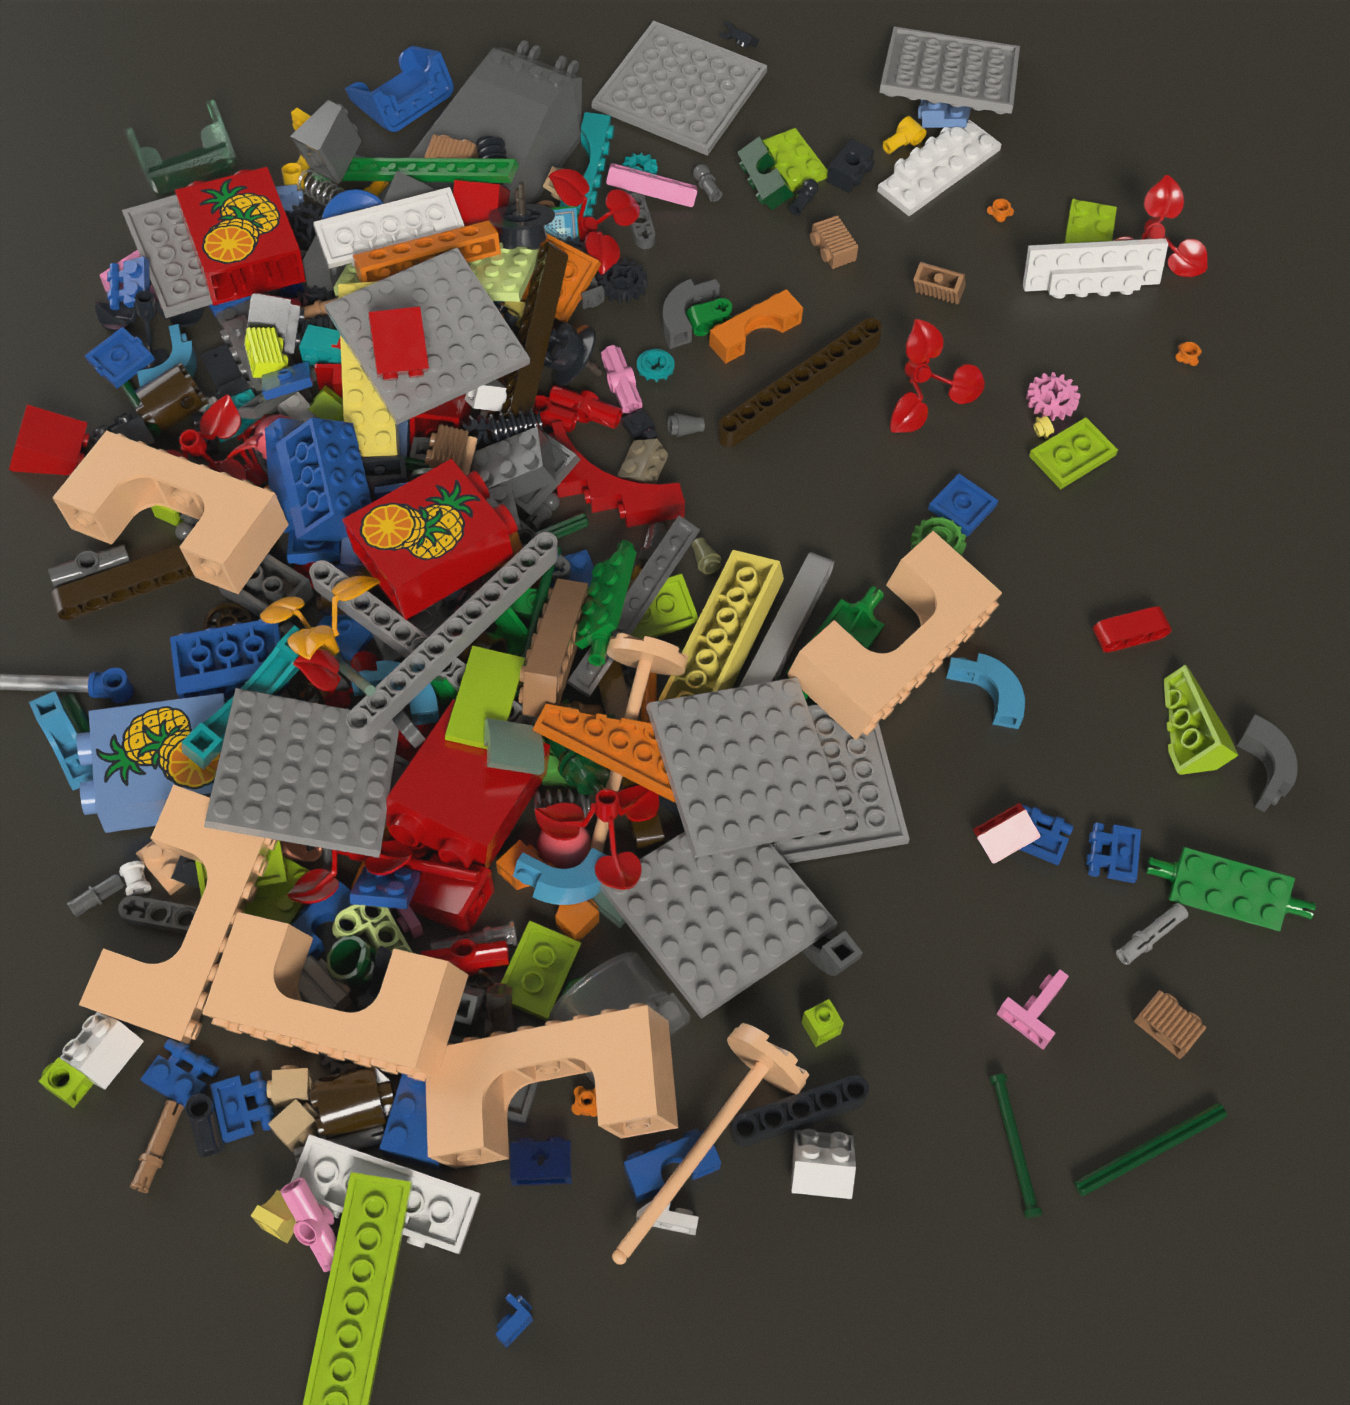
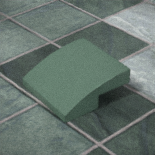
[484,718,544,775]

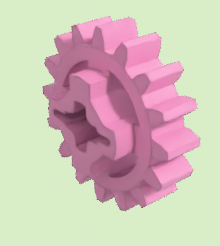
[1026,372,1080,421]

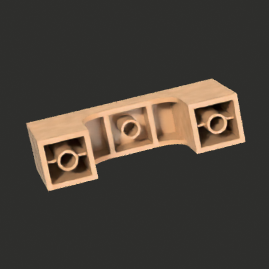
[53,431,289,594]
[787,531,1002,740]
[79,785,278,1044]
[202,912,468,1082]
[426,1003,678,1169]

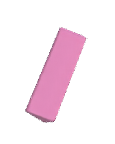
[606,163,697,207]

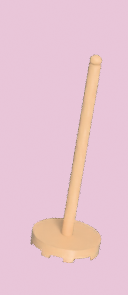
[588,633,689,853]
[612,1023,809,1265]

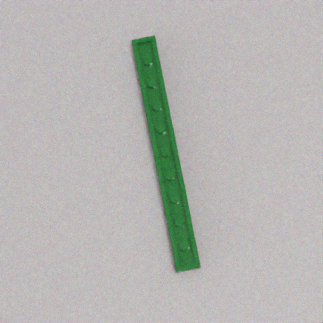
[312,158,519,183]

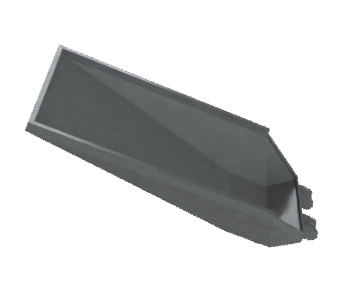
[378,40,582,205]

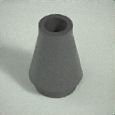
[667,413,705,437]

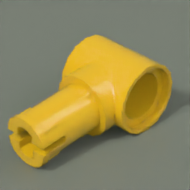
[883,116,926,154]
[281,154,310,191]

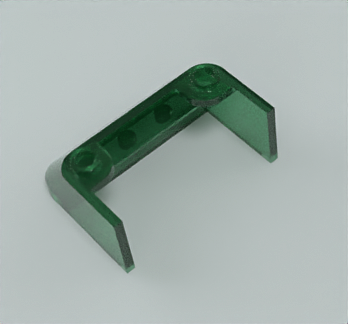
[124,99,237,194]

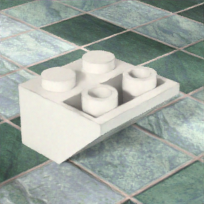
[60,1012,144,1089]
[791,1129,856,1199]

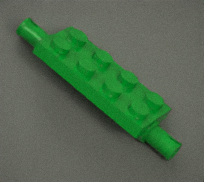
[574,540,637,666]
[785,586,885,700]
[1145,847,1316,931]

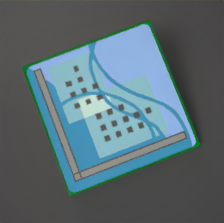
[545,206,579,241]

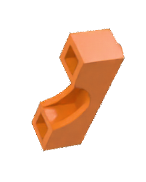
[709,289,803,364]
[496,840,600,941]

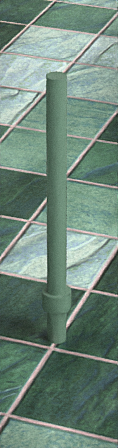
[334,652,376,696]

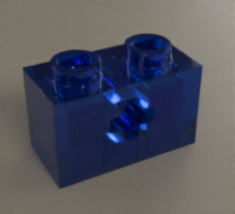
[510,1137,572,1186]

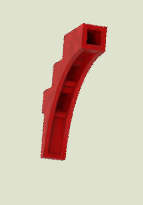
[548,421,685,528]

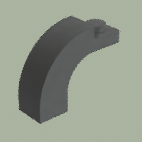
[662,279,720,349]
[1237,714,1298,812]
[802,931,863,976]

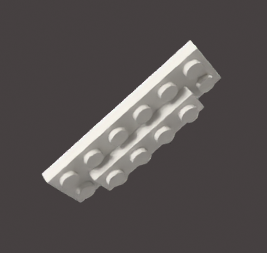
[877,120,1002,216]
[313,187,465,269]
[1023,238,1168,298]
[291,1134,481,1254]

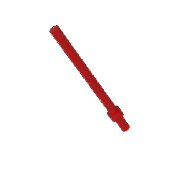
[331,849,481,883]

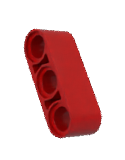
[1093,606,1172,653]

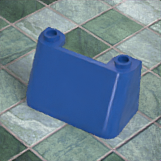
[345,46,454,132]

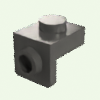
[579,277,604,309]

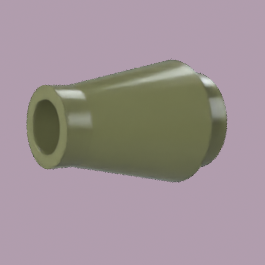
[691,537,721,575]

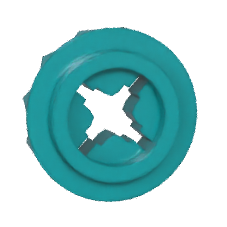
[622,152,658,175]
[637,349,675,382]

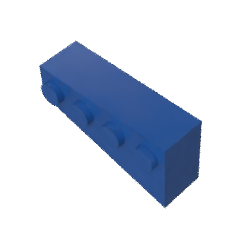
[265,418,304,533]

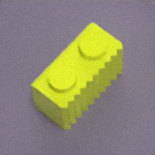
[244,327,288,378]

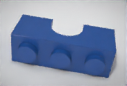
[292,880,354,960]
[624,1129,721,1203]

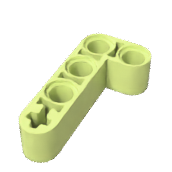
[332,905,413,953]

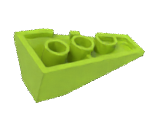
[1164,665,1239,775]

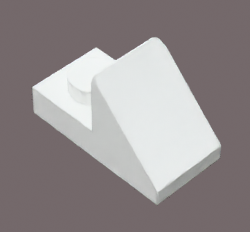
[636,1202,699,1235]

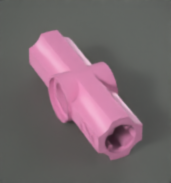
[601,345,642,415]
[280,1177,337,1272]

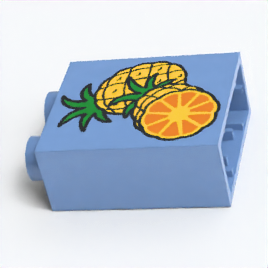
[76,693,226,833]

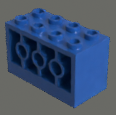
[275,418,372,542]
[170,619,294,703]

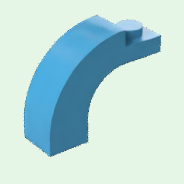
[137,324,197,387]
[946,653,1025,729]
[351,661,440,725]
[29,691,93,791]
[513,848,608,905]

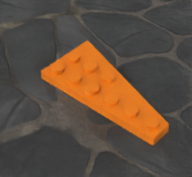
[532,704,676,803]

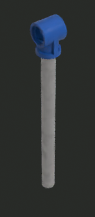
[0,668,134,703]

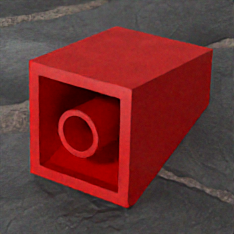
[453,180,510,243]
[368,306,429,381]
[410,393,471,454]
[9,404,90,475]
[409,853,495,938]

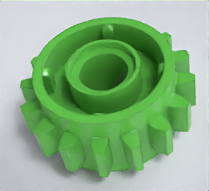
[910,517,966,556]

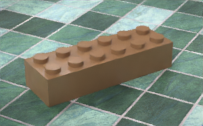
[519,578,588,717]

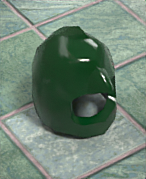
[327,935,377,988]

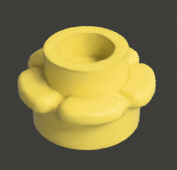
[1033,416,1054,439]

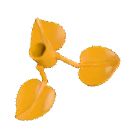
[260,576,380,660]

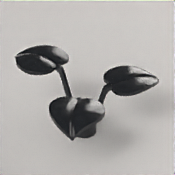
[95,291,205,370]

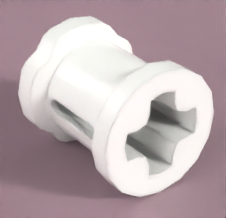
[119,861,152,897]

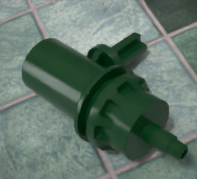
[542,713,616,795]

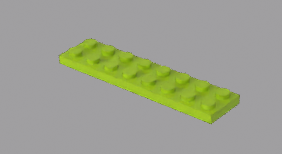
[303,1172,413,1405]

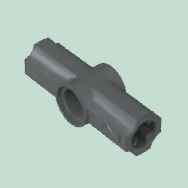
[48,544,131,589]

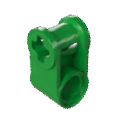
[686,298,732,336]

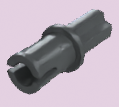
[67,874,124,918]

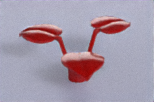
[548,169,640,275]
[1114,175,1208,277]
[890,319,985,433]
[167,394,247,481]
[206,414,269,487]
[292,649,383,710]
[535,785,659,890]
[287,841,413,904]

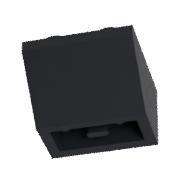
[89,412,155,446]
[361,455,407,502]

